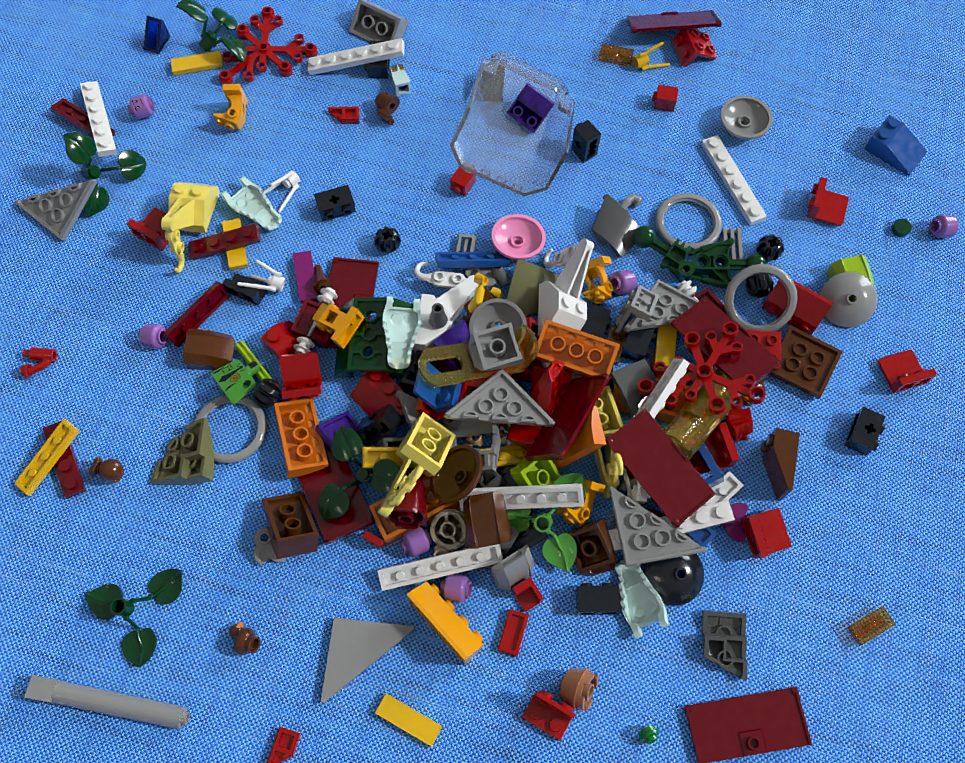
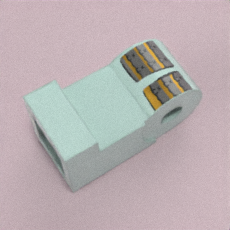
[389,63,411,96]

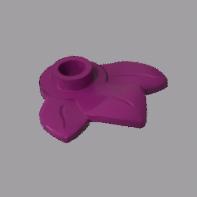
[720,503,748,542]

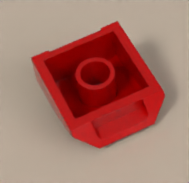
[530,359,564,415]

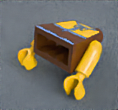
[460,273,503,327]

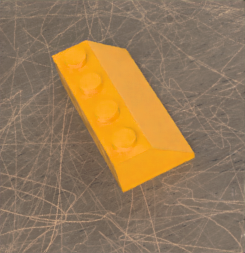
[407,581,484,665]

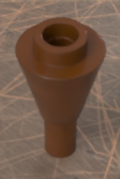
[313,265,332,293]

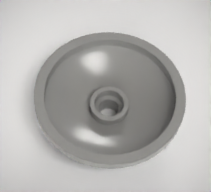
[720,95,773,140]
[820,272,877,328]
[469,298,527,348]

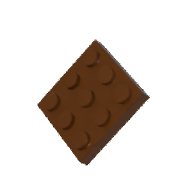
[769,326,843,399]

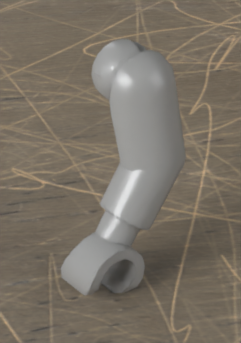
[620,194,642,210]

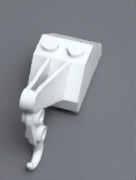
[538,238,594,336]
[414,262,479,355]

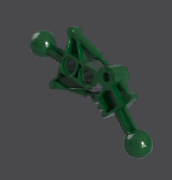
[633,225,767,289]

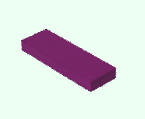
[293,250,318,304]

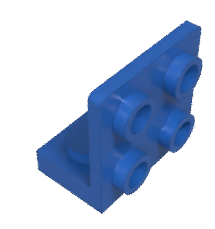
[413,359,464,413]

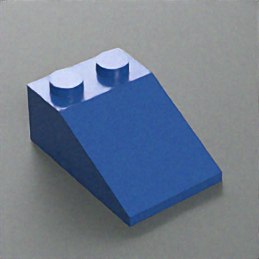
[864,115,927,176]

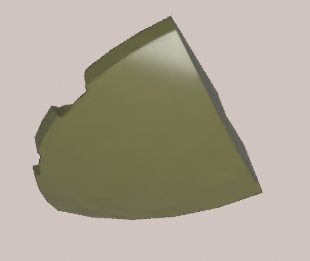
[507,259,559,317]
[151,418,214,485]

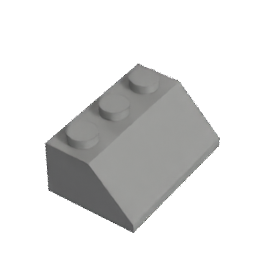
[349,0,409,41]

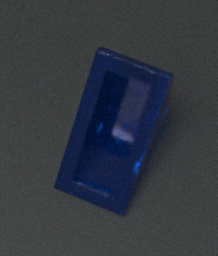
[143,15,170,54]

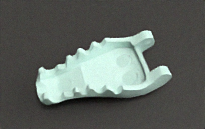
[220,176,282,231]
[382,296,421,369]
[615,559,669,639]

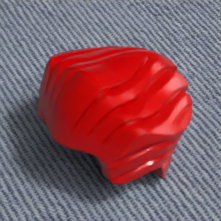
[726,408,753,442]

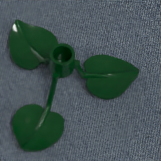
[176,0,247,63]
[63,133,146,216]
[318,426,405,520]
[85,569,182,667]

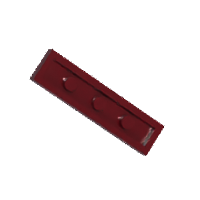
[50,98,115,138]
[189,223,261,260]
[163,281,231,347]
[42,421,87,499]

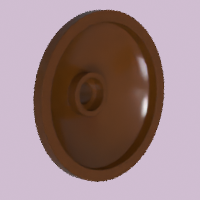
[430,444,482,503]

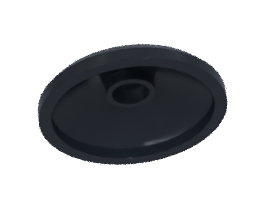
[644,554,704,606]

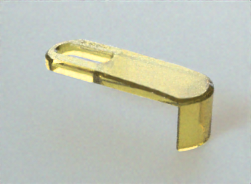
[418,324,538,388]

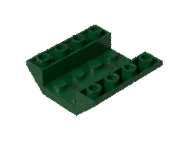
[334,297,413,378]

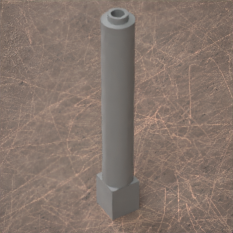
[24,675,190,729]

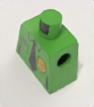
[210,359,261,405]

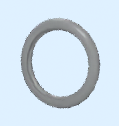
[655,193,722,249]
[724,264,798,331]
[195,395,267,463]

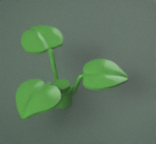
[507,473,586,572]

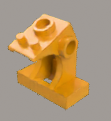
[213,84,248,131]
[582,256,613,304]
[312,303,365,349]
[556,474,606,526]

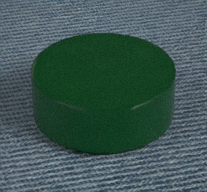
[892,219,912,237]

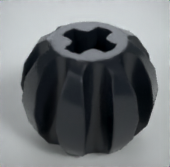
[374,226,401,254]
[756,234,784,262]
[745,273,774,298]
[253,379,282,407]

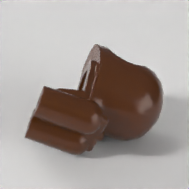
[375,92,400,125]
[89,457,124,483]

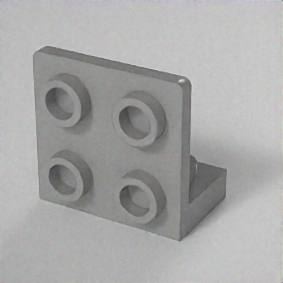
[615,285,660,333]

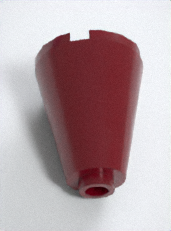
[386,469,427,529]

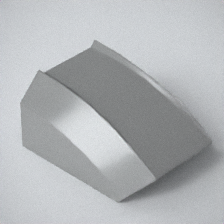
[468,322,523,371]
[491,545,534,592]

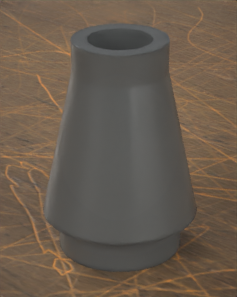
[428,303,448,329]

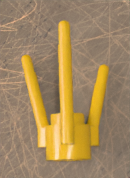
[632,42,670,71]

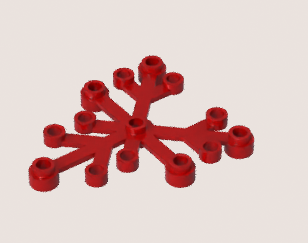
[218,6,318,85]
[638,321,766,415]

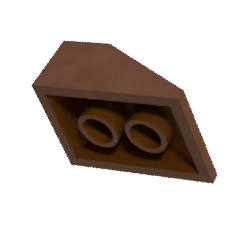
[760,428,800,501]
[262,492,319,559]

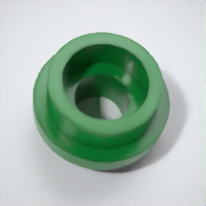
[638,725,660,745]

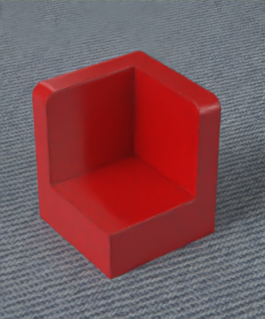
[512,577,544,612]

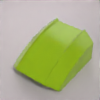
[827,254,875,302]
[510,458,561,509]

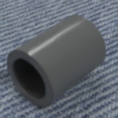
[492,267,511,287]

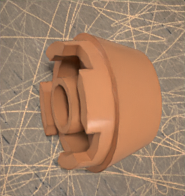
[560,668,598,712]

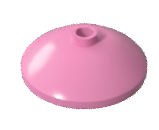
[491,214,546,260]

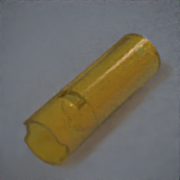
[664,368,742,461]

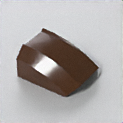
[183,329,235,370]
[463,492,513,549]
[567,518,616,576]

